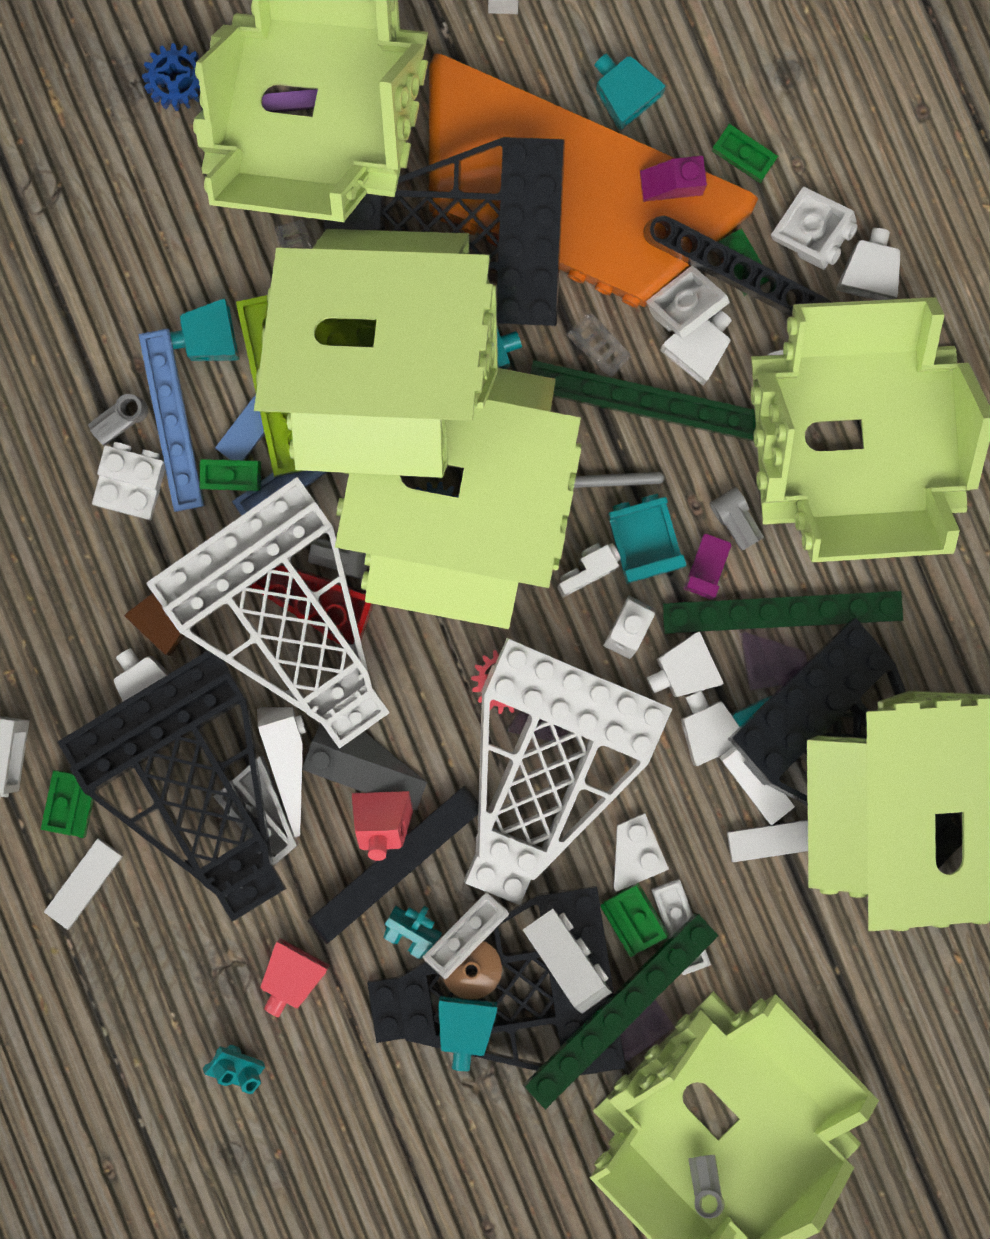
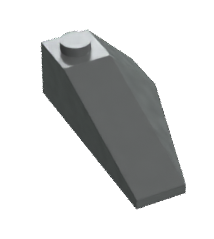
[302,723,427,810]

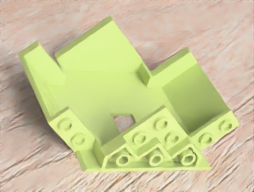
[193,0,428,222]
[254,229,498,478]
[751,297,990,562]
[334,368,581,629]
[807,691,990,931]
[590,991,879,1239]

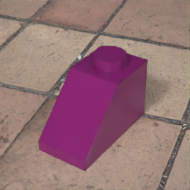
[640,155,707,202]

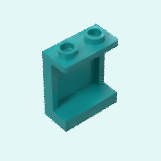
[607,494,687,584]

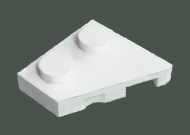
[613,813,669,892]

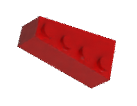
[250,563,374,646]

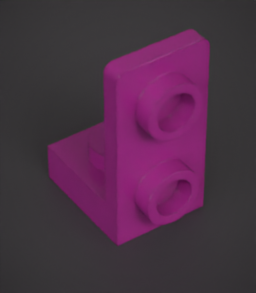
[683,534,732,599]

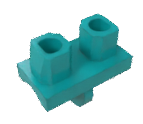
[384,906,442,959]
[203,1045,265,1094]

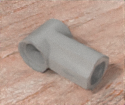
[88,394,148,446]
[710,487,764,551]
[308,538,368,579]
[688,1155,725,1219]

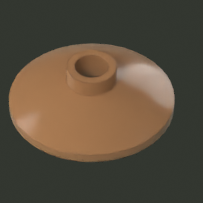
[442,941,502,1000]

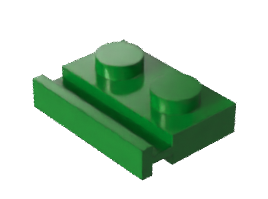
[40,770,94,838]
[600,883,669,957]

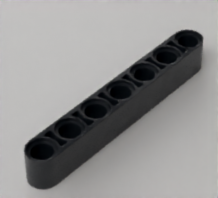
[643,216,832,317]
[307,785,479,944]

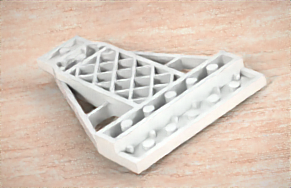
[146,477,390,749]
[464,638,672,905]

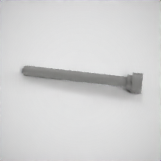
[574,472,665,488]

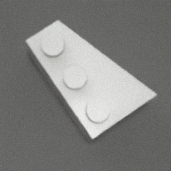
[213,756,299,866]
[523,909,612,1014]

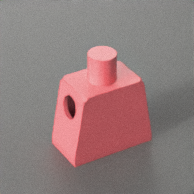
[352,791,413,861]
[260,938,330,1017]

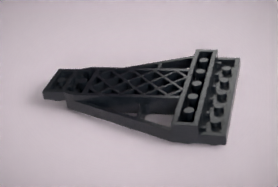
[324,137,565,326]
[728,618,962,869]
[57,647,287,922]
[367,886,625,1075]

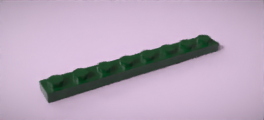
[530,360,756,442]
[662,591,904,634]
[523,913,719,1110]

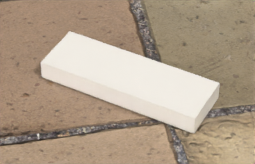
[719,746,795,826]
[727,820,808,862]
[44,838,124,930]
[651,879,711,975]
[423,892,509,980]

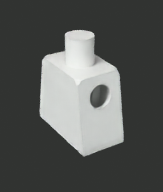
[836,228,900,300]
[660,310,732,386]
[603,595,656,659]
[646,632,724,697]
[114,648,170,702]
[681,691,739,766]

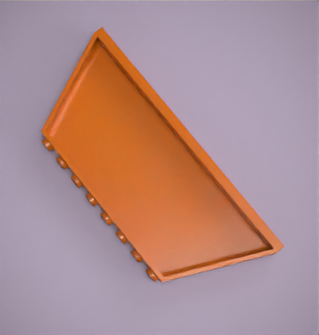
[429,53,758,308]

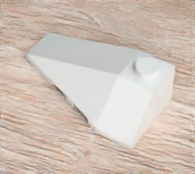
[257,707,306,837]

